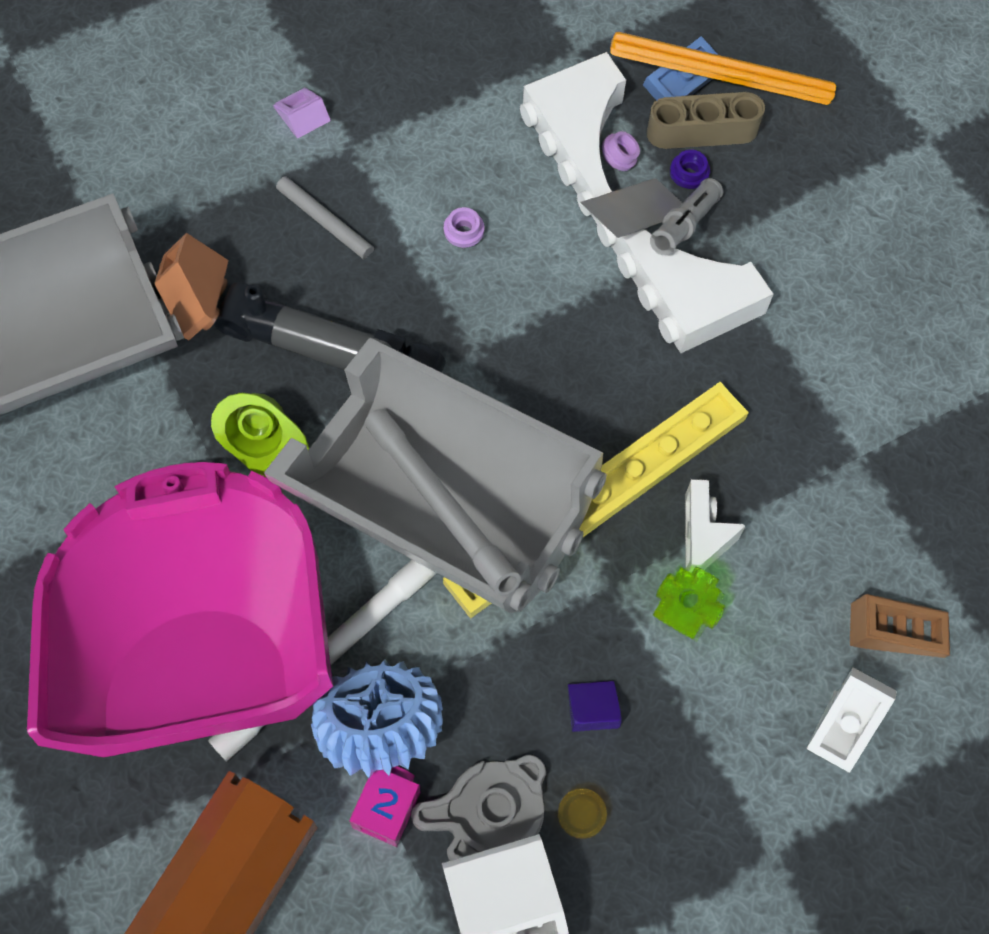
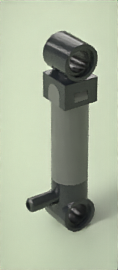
[214,283,446,373]

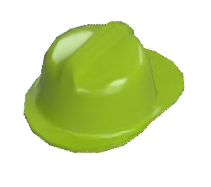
[211,393,309,477]

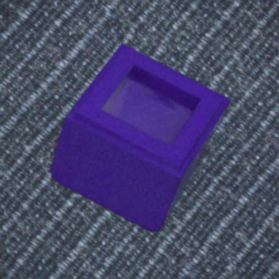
[568,681,622,732]

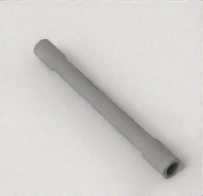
[365,409,521,596]

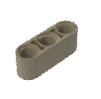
[647,92,765,149]

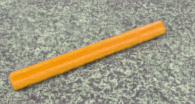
[610,32,836,105]

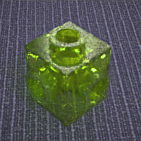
[652,566,727,642]

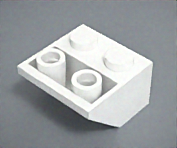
[442,834,569,934]

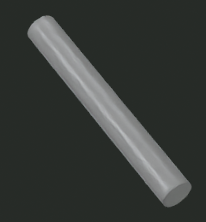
[276,176,374,260]

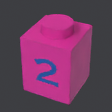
[349,766,421,847]

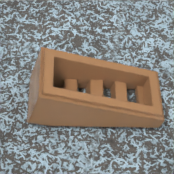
[850,594,950,658]

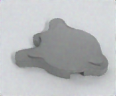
[411,755,546,861]

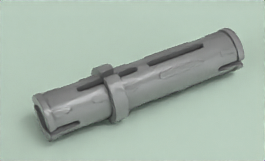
[650,178,723,256]

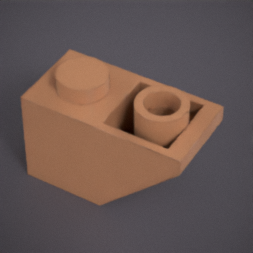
[155,233,229,340]

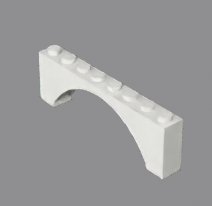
[520,52,773,353]

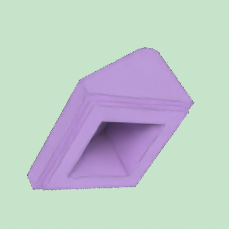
[273,88,330,138]

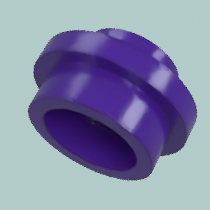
[670,150,710,189]

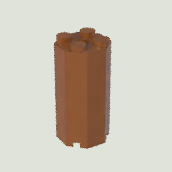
[124,771,318,934]

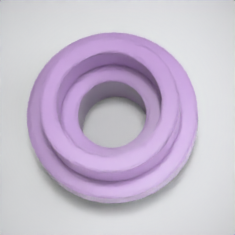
[601,131,640,171]
[444,207,484,248]

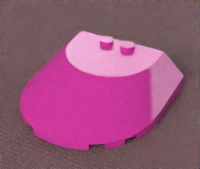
[27,462,333,758]

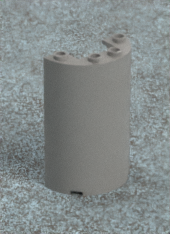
[0,194,184,415]
[264,338,607,613]

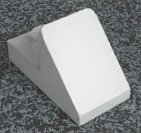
[685,479,745,579]
[807,668,897,773]

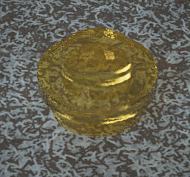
[558,788,607,839]

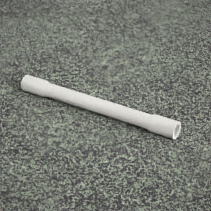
[208,560,437,762]

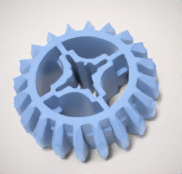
[311,659,443,778]

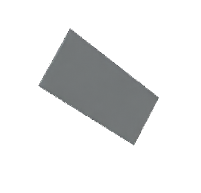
[580,178,682,238]

